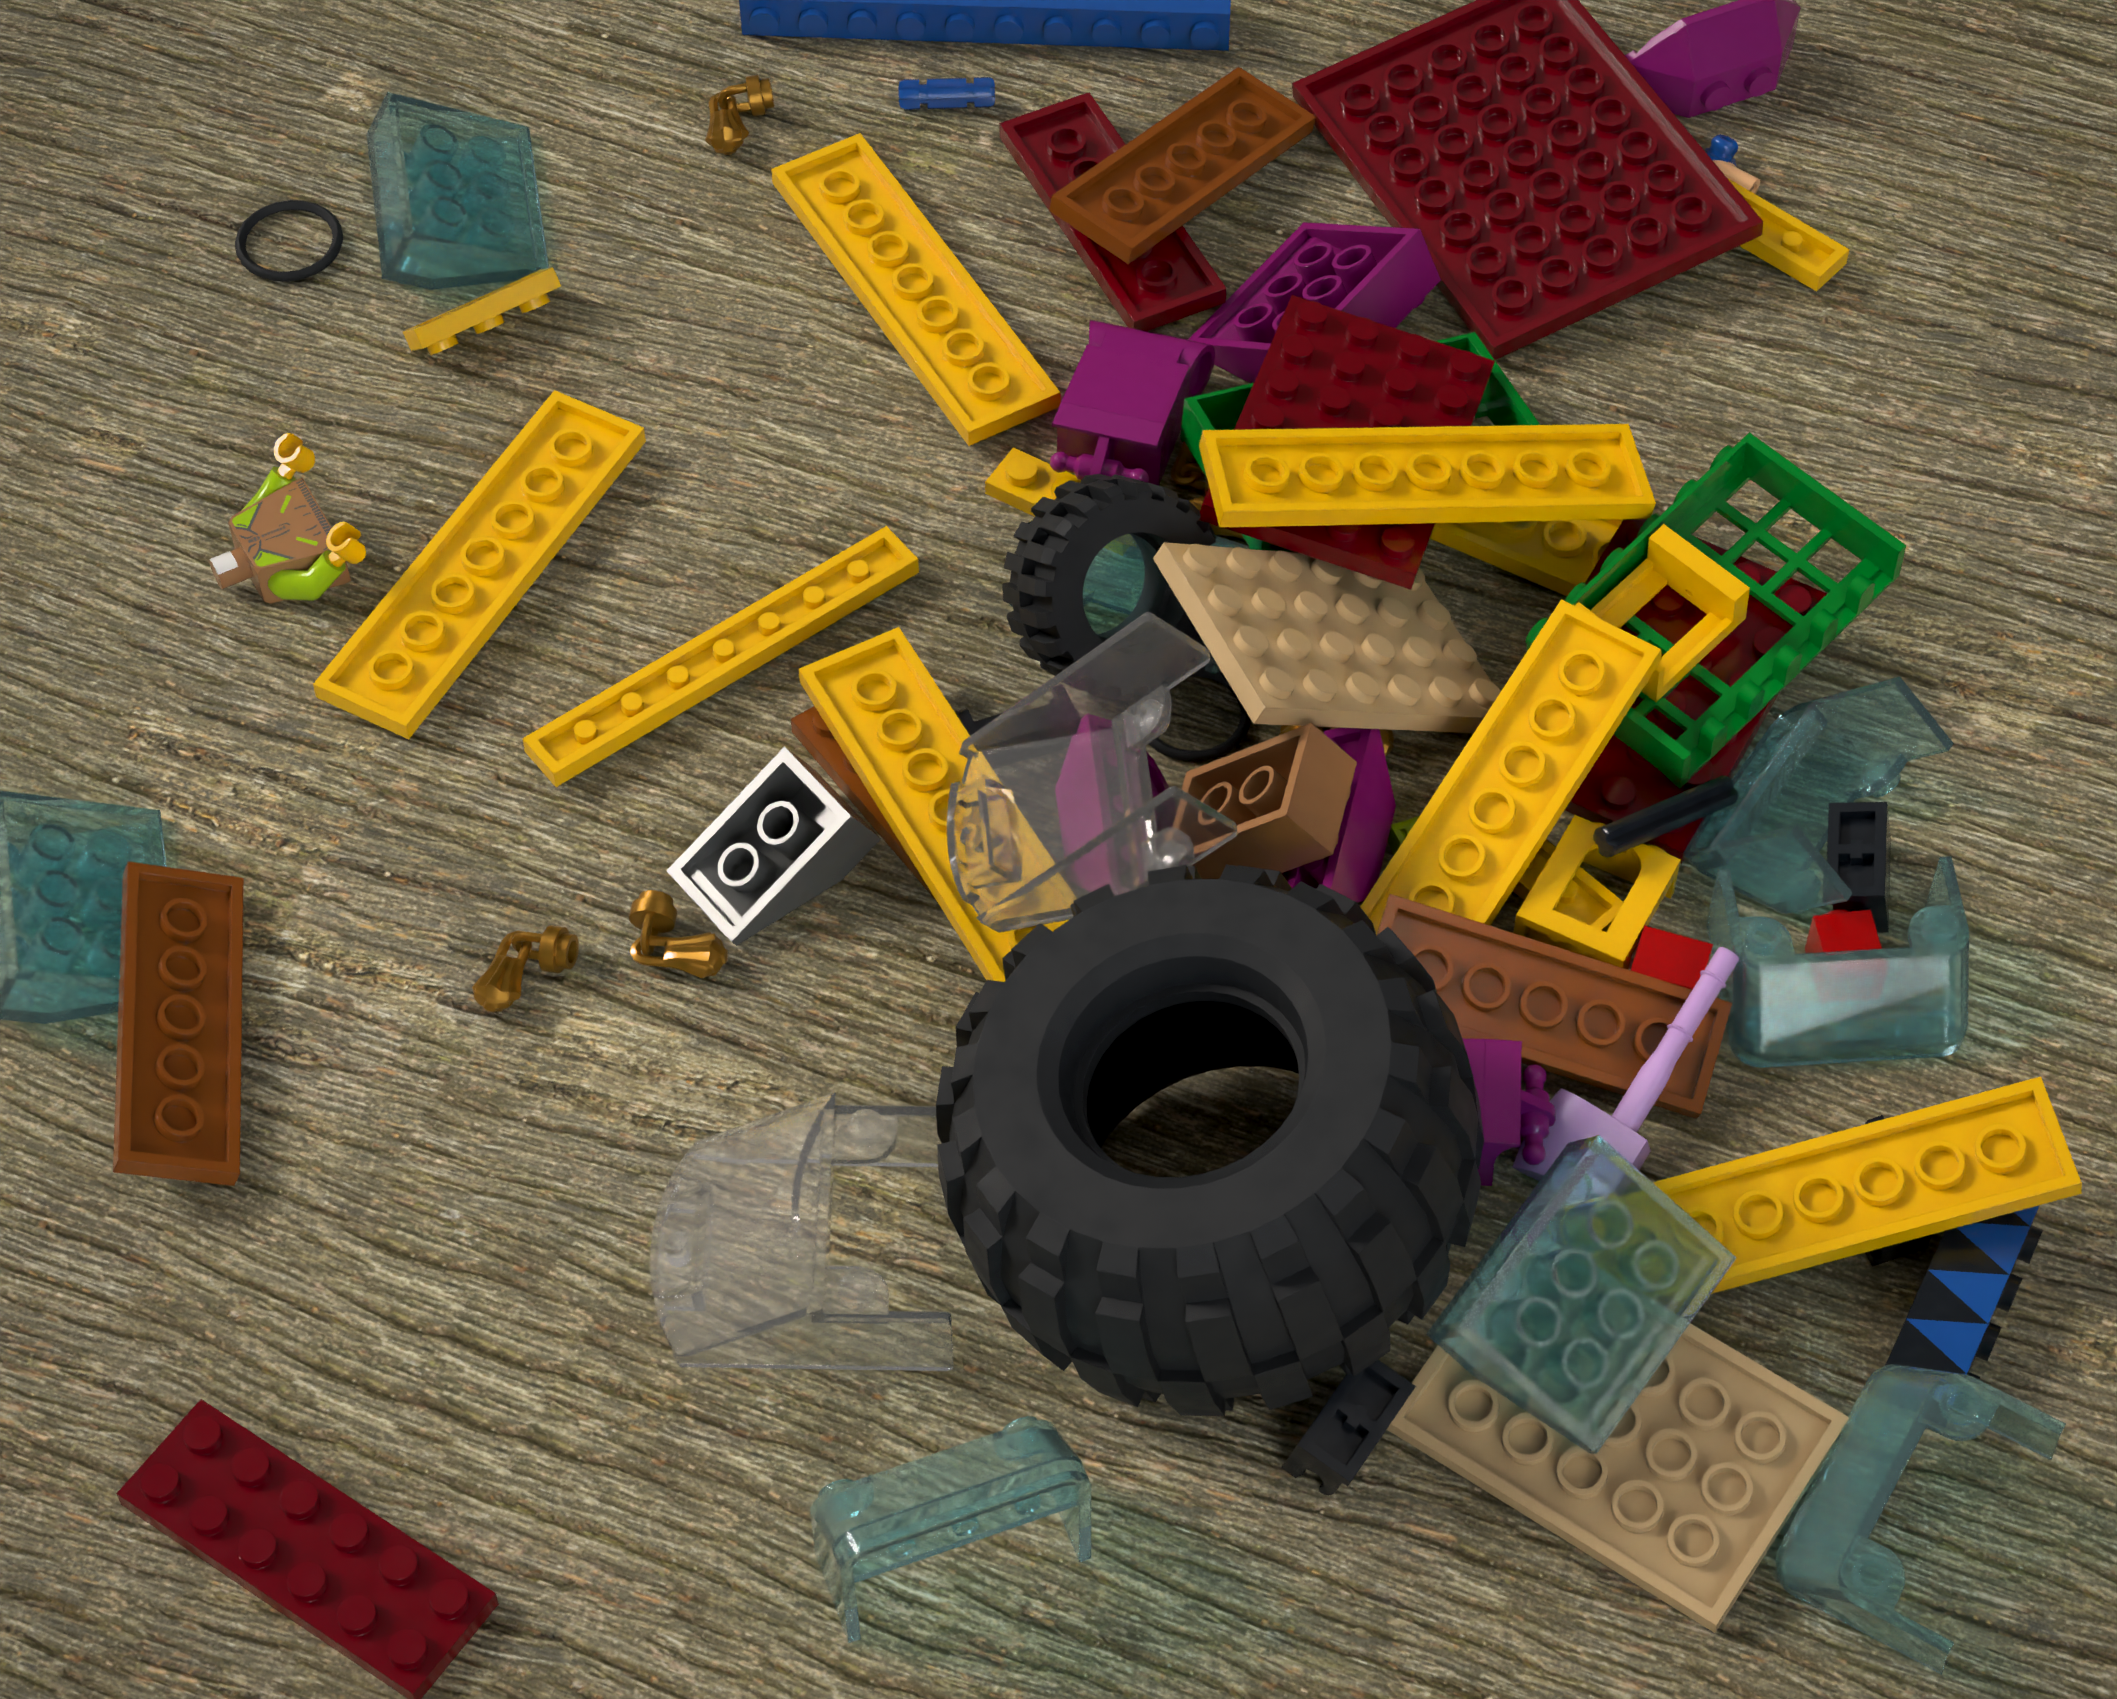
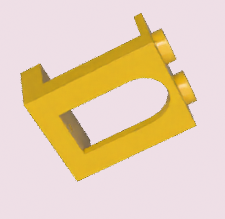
[1575,524,1750,702]
[1513,815,1681,969]

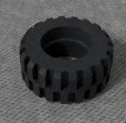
[1002,474,1216,696]

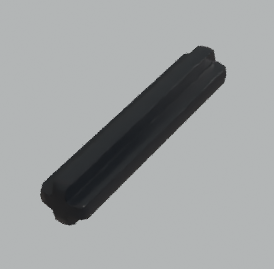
[1593,775,1738,858]

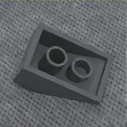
[667,746,881,946]

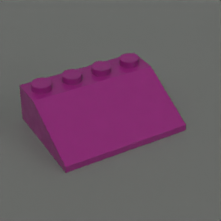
[1188,222,1441,383]

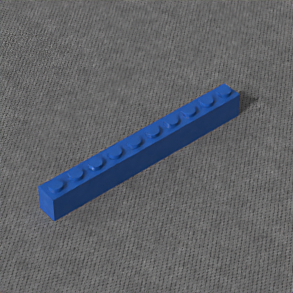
[739,0,1231,51]

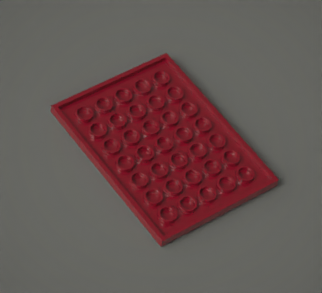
[1292,0,1763,360]

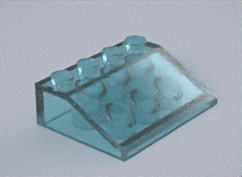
[366,92,549,290]
[0,790,167,1024]
[1426,1135,1737,1454]

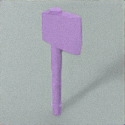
[1512,947,1739,1203]

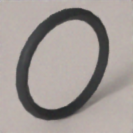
[235,200,343,282]
[1135,666,1252,762]

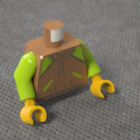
[209,433,366,604]

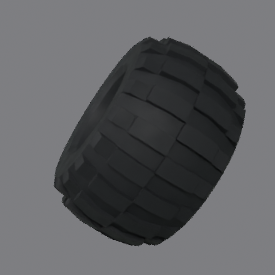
[936,864,1484,1416]

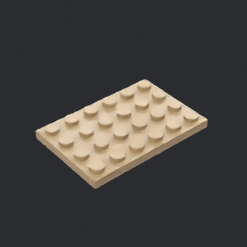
[1153,542,1501,733]
[1387,1224,1849,1633]

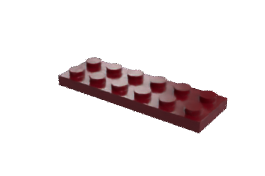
[999,92,1227,332]
[116,1399,499,1699]

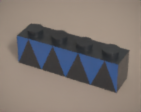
[1874,1205,2043,1429]

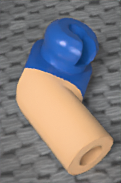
[1705,134,1761,194]

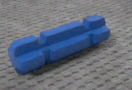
[898,77,995,110]

